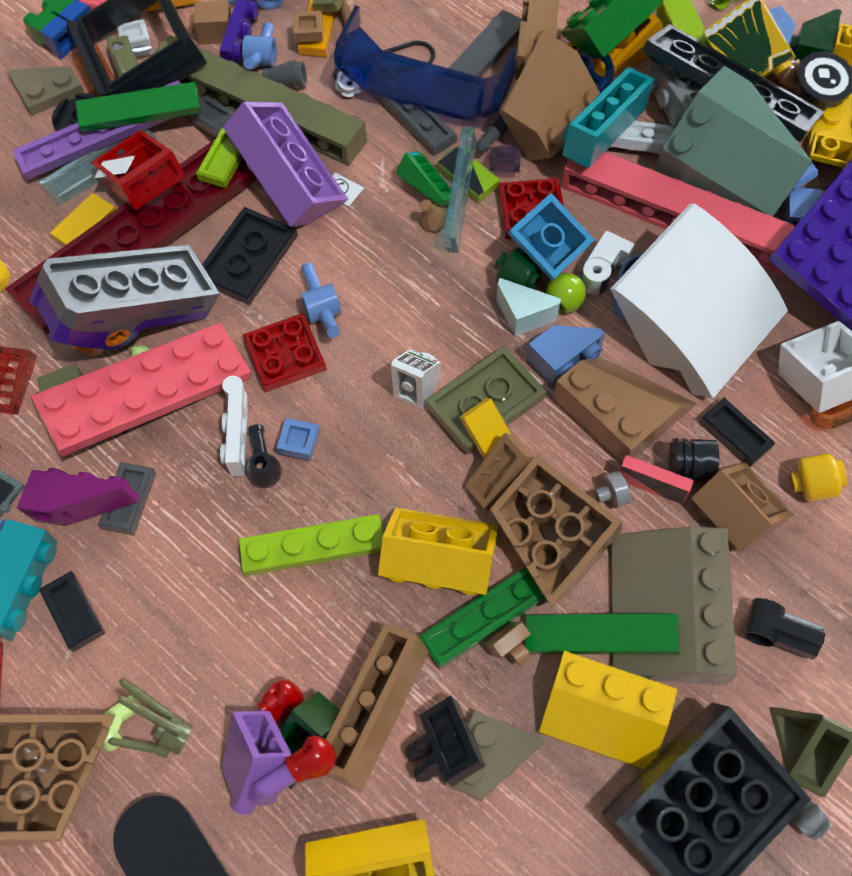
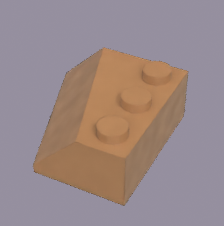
[515,0,562,80]
[499,30,600,161]
[553,357,696,464]
[490,455,623,607]
[0,714,115,845]

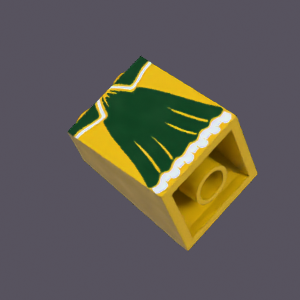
[703,0,796,78]

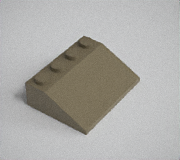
[611,526,737,685]

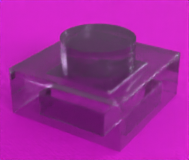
[489,144,521,173]

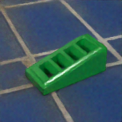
[396,151,459,206]

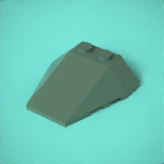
[655,66,812,217]

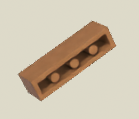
[326,623,429,792]

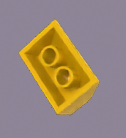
[378,507,498,595]
[538,651,677,770]
[305,819,435,876]

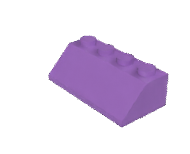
[223,102,348,227]

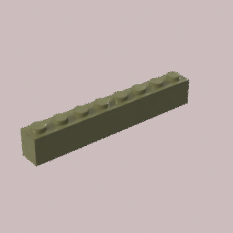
[151,35,367,166]

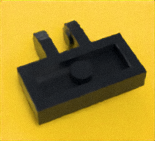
[405,695,486,787]

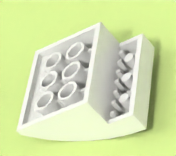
[610,204,788,399]

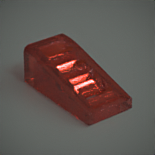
[0,346,36,415]

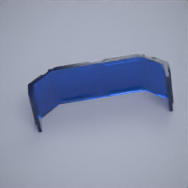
[334,5,517,122]

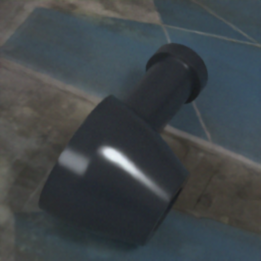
[246,424,282,488]

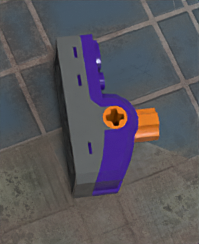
[29,245,220,357]

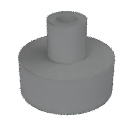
[594,471,631,508]

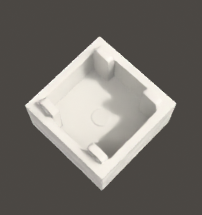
[778,321,852,413]

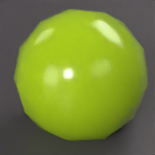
[546,273,586,314]

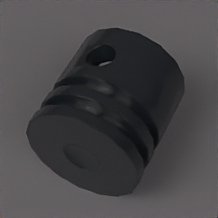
[668,438,720,481]

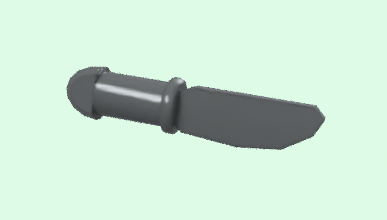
[476,115,508,153]

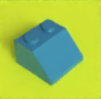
[508,193,595,280]

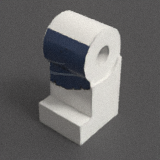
[581,230,635,295]

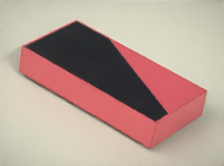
[619,455,694,505]

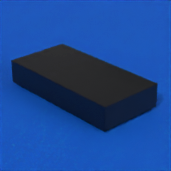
[699,397,775,467]
[38,571,106,652]

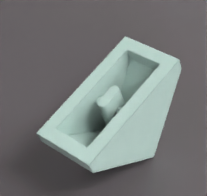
[496,278,561,336]

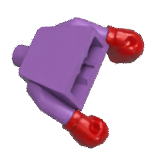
[223,679,337,815]

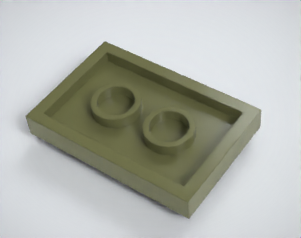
[425,346,547,454]

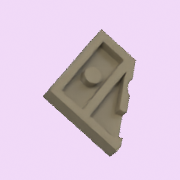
[8,66,85,116]
[445,710,544,801]

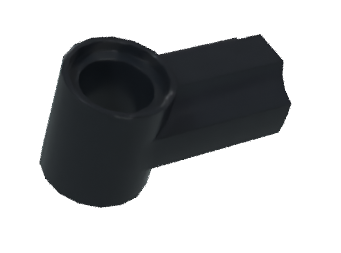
[742,598,826,660]

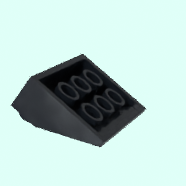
[601,702,811,876]

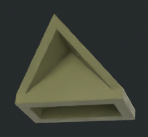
[769,707,852,798]

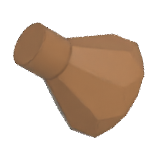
[420,199,449,232]

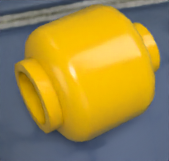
[790,453,848,502]

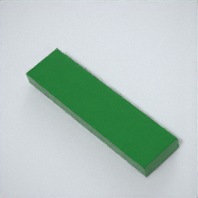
[76,82,201,132]
[419,567,546,670]
[525,613,680,655]

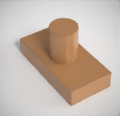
[465,433,534,510]

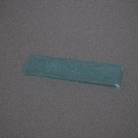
[443,126,476,253]
[39,129,157,206]

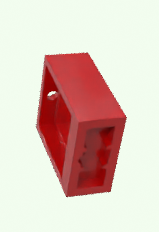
[91,129,186,211]

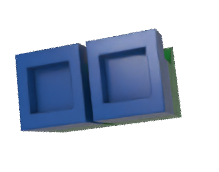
[23,0,91,60]

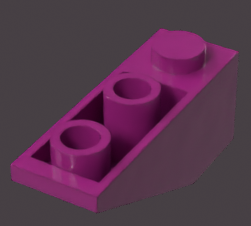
[16,468,140,526]

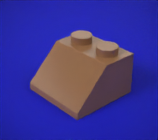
[692,462,794,553]

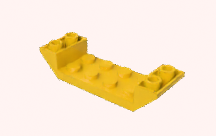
[805,23,852,168]

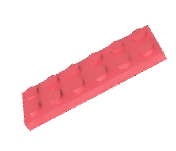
[31,322,251,457]

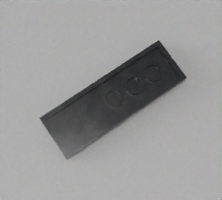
[642,24,824,142]

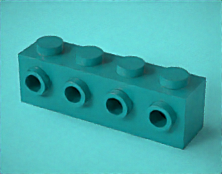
[562,67,654,168]

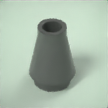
[262,60,307,90]

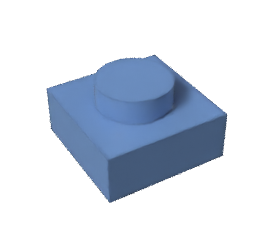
[276,418,320,460]

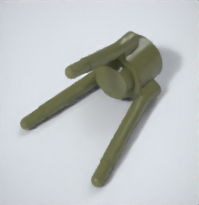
[108,679,193,759]

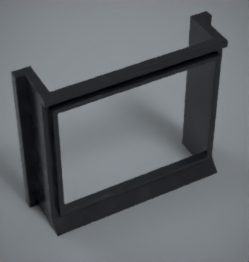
[66,0,207,97]

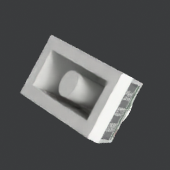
[391,349,441,409]

